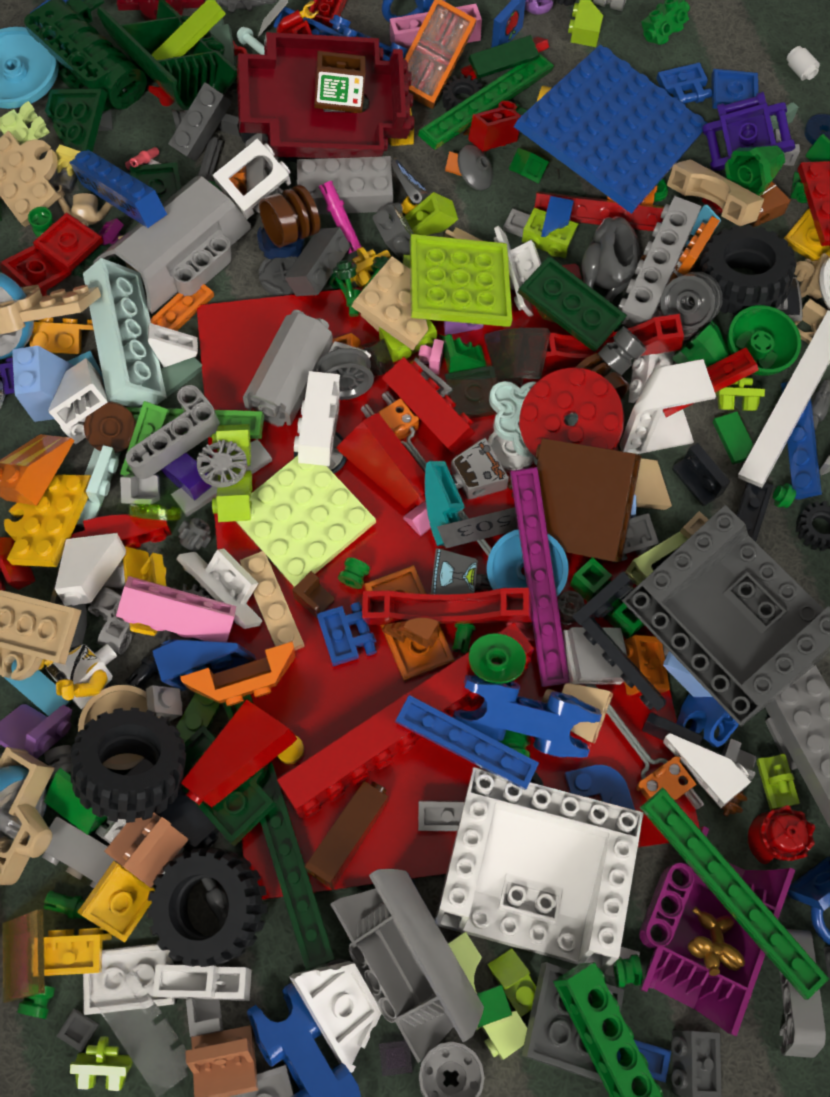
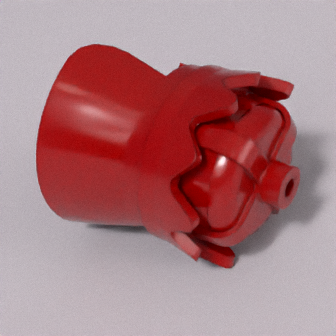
[748,805,815,864]

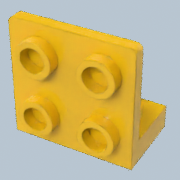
[37,928,112,976]

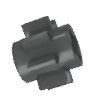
[178,518,212,551]

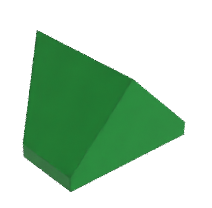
[439,334,487,376]

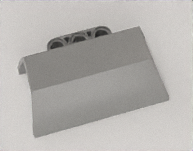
[93,176,251,314]
[331,869,484,1063]

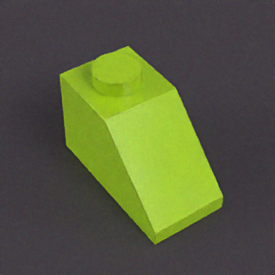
[405,192,458,235]

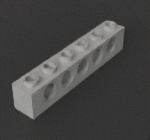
[618,196,701,328]

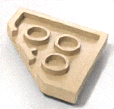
[351,256,429,350]

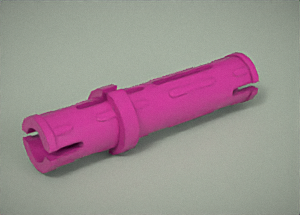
[318,180,362,254]

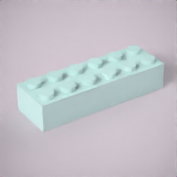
[83,258,167,408]

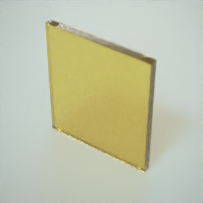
[3,909,45,1003]

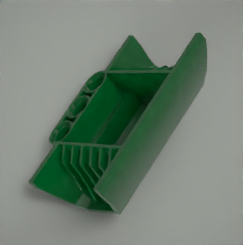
[97,0,237,111]

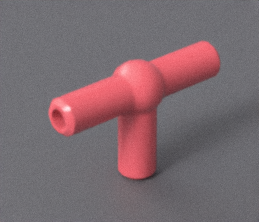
[125,147,159,170]

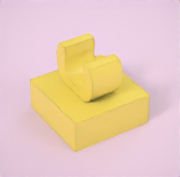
[56,145,81,176]

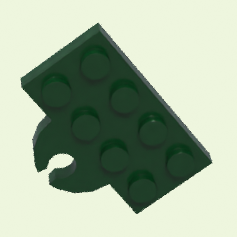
[181,725,277,846]

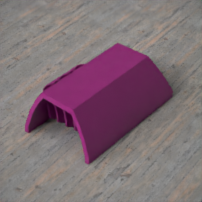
[639,826,795,1036]

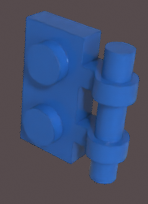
[656,63,712,105]
[317,602,377,666]

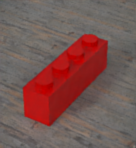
[382,357,475,454]

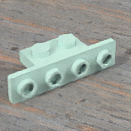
[76,445,122,527]

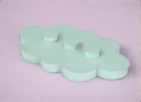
[489,381,578,465]

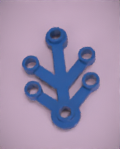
[329,14,409,58]

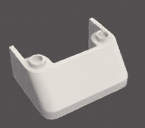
[620,359,716,454]

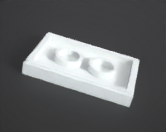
[83,944,176,1015]

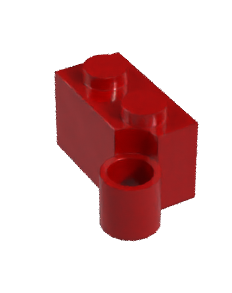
[468,101,521,151]

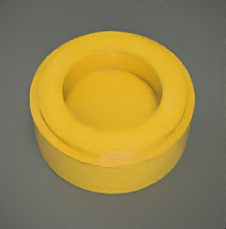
[278,736,304,764]

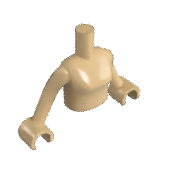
[57,185,113,227]

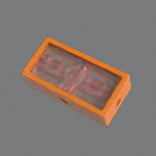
[405,0,477,109]

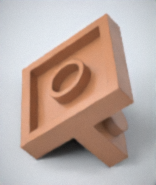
[104,813,188,888]
[186,1025,258,1097]

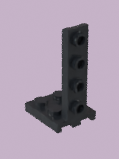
[572,571,666,711]

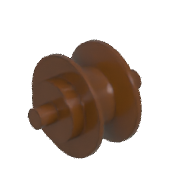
[719,791,747,817]

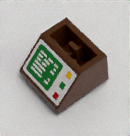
[314,51,365,113]

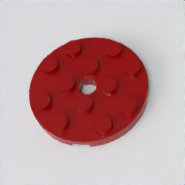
[519,368,625,458]

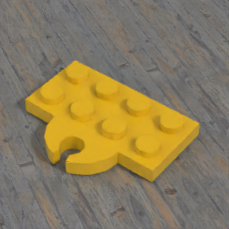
[4,475,91,567]

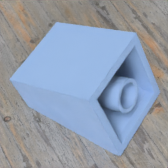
[12,345,74,422]

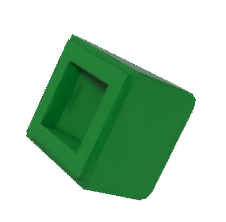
[806,134,830,162]

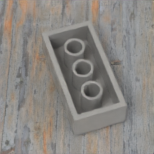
[297,156,393,214]

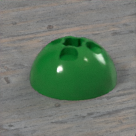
[727,305,801,376]

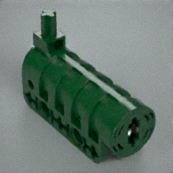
[24,0,147,111]

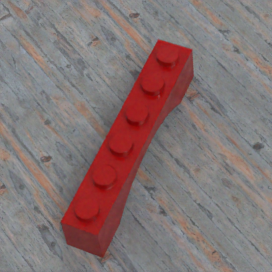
[528,314,684,372]
[362,588,531,625]

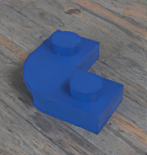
[564,765,635,810]

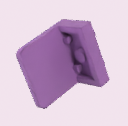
[0,704,72,759]

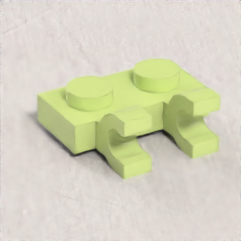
[0,101,50,145]

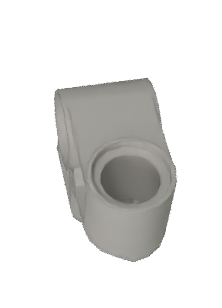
[88,586,136,655]

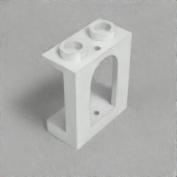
[213,138,291,219]

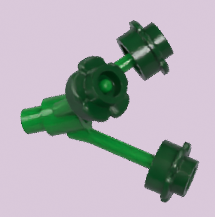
[328,256,389,317]

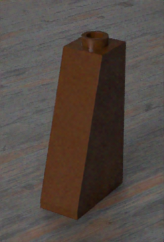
[305,781,389,890]

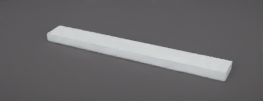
[738,310,830,488]

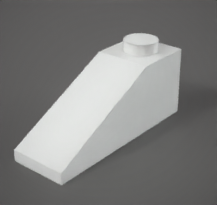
[663,733,751,808]

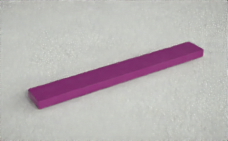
[510,467,570,687]

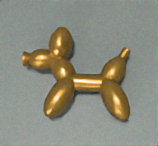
[688,907,745,976]

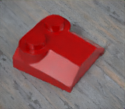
[0,245,71,296]

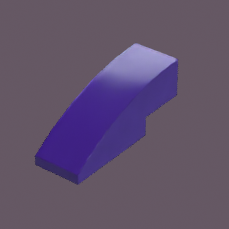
[160,447,212,501]

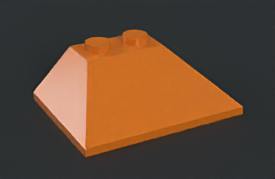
[181,641,296,706]

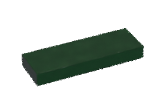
[468,35,539,79]

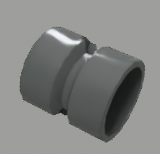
[598,326,647,375]

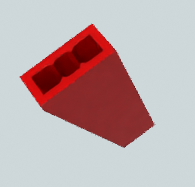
[336,412,426,508]
[181,699,297,807]

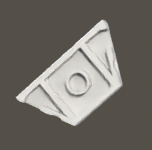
[290,961,382,1073]

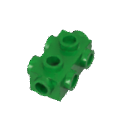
[641,0,690,45]

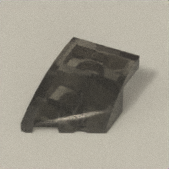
[484,328,550,386]

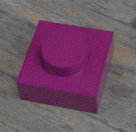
[98,218,124,246]

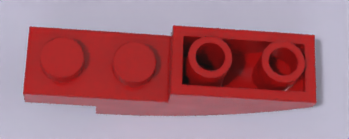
[70,514,172,549]

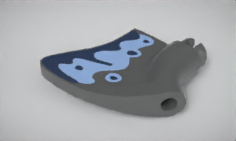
[391,158,431,204]

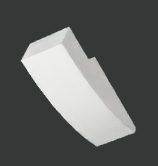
[152,965,252,1001]

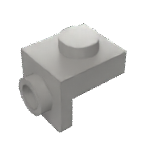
[146,685,182,721]

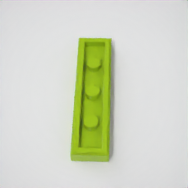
[152,0,226,60]

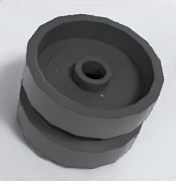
[661,272,723,330]

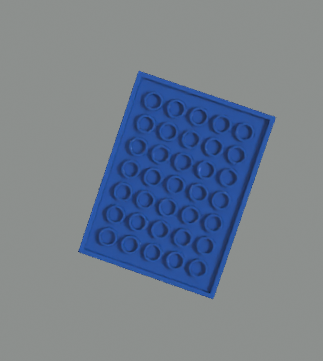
[514,45,708,214]

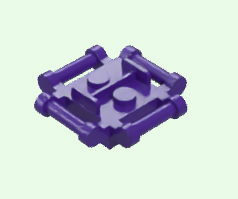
[702,92,796,171]

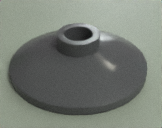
[458,145,493,191]

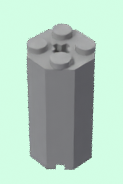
[243,310,333,427]

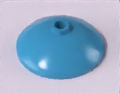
[487,529,568,596]

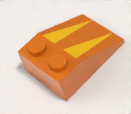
[0,434,75,506]

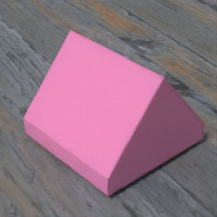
[403,502,431,537]

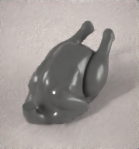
[582,216,640,303]

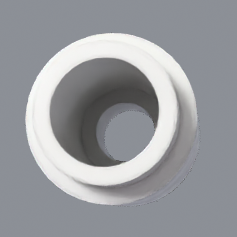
[786,46,820,81]

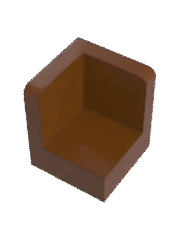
[292,571,335,618]

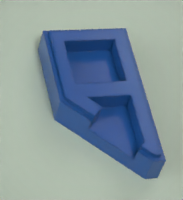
[541,196,574,237]

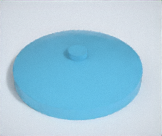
[0,27,59,109]

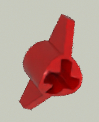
[149,85,174,106]

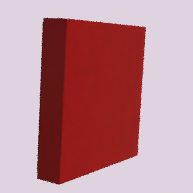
[33,212,103,272]

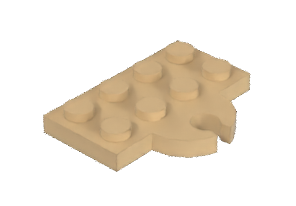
[0,131,61,227]
[0,590,82,681]

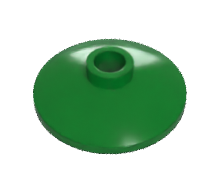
[469,633,526,684]

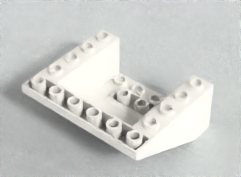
[435,768,643,972]

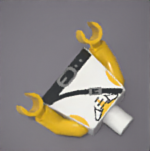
[38,644,117,709]

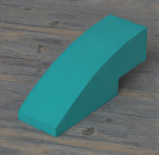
[425,461,465,546]

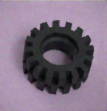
[443,75,482,112]
[795,501,830,551]

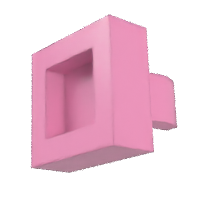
[419,339,444,375]

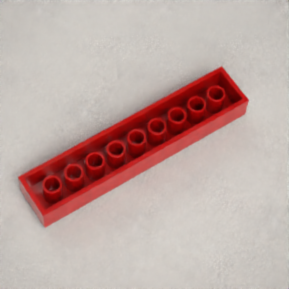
[277,622,534,819]

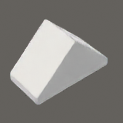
[148,323,198,367]

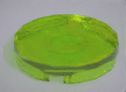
[128,504,182,520]

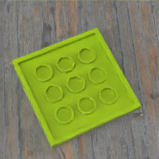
[409,234,512,327]

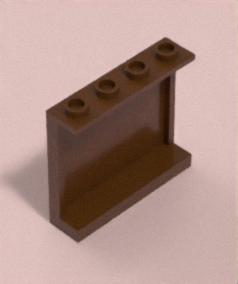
[536,438,642,562]

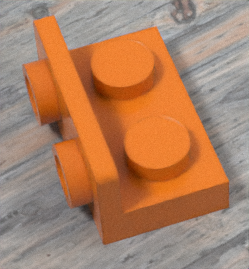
[624,635,670,695]

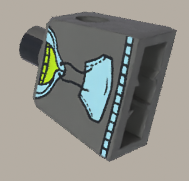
[431,548,491,595]

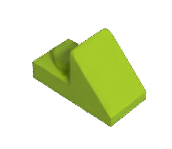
[487,949,536,1017]

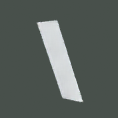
[258,0,288,37]

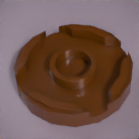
[84,402,136,453]

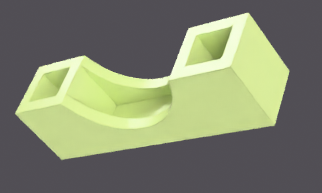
[448,932,527,1060]

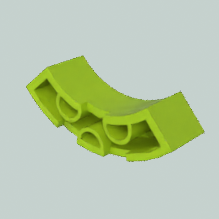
[212,424,252,522]

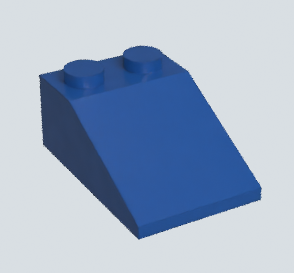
[152,640,256,691]

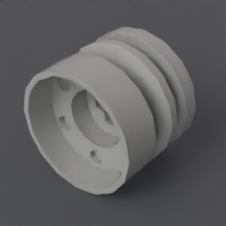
[419,1042,485,1097]

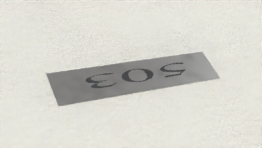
[437,508,518,548]

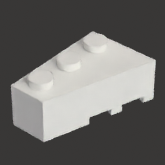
[294,371,340,466]

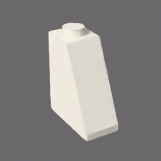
[48,358,108,430]
[55,533,126,606]

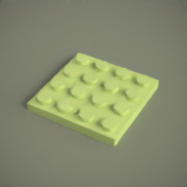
[236,456,376,587]

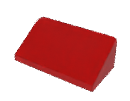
[0,537,35,590]

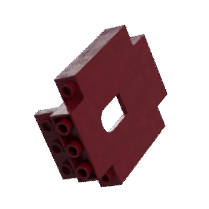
[237,32,414,158]

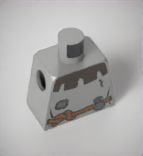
[451,438,509,499]

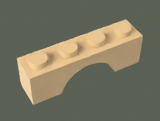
[667,159,764,226]

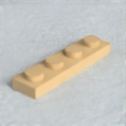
[240,551,305,650]

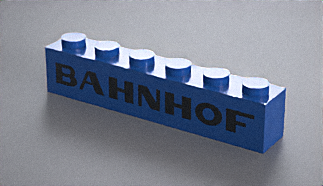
[69,150,167,228]

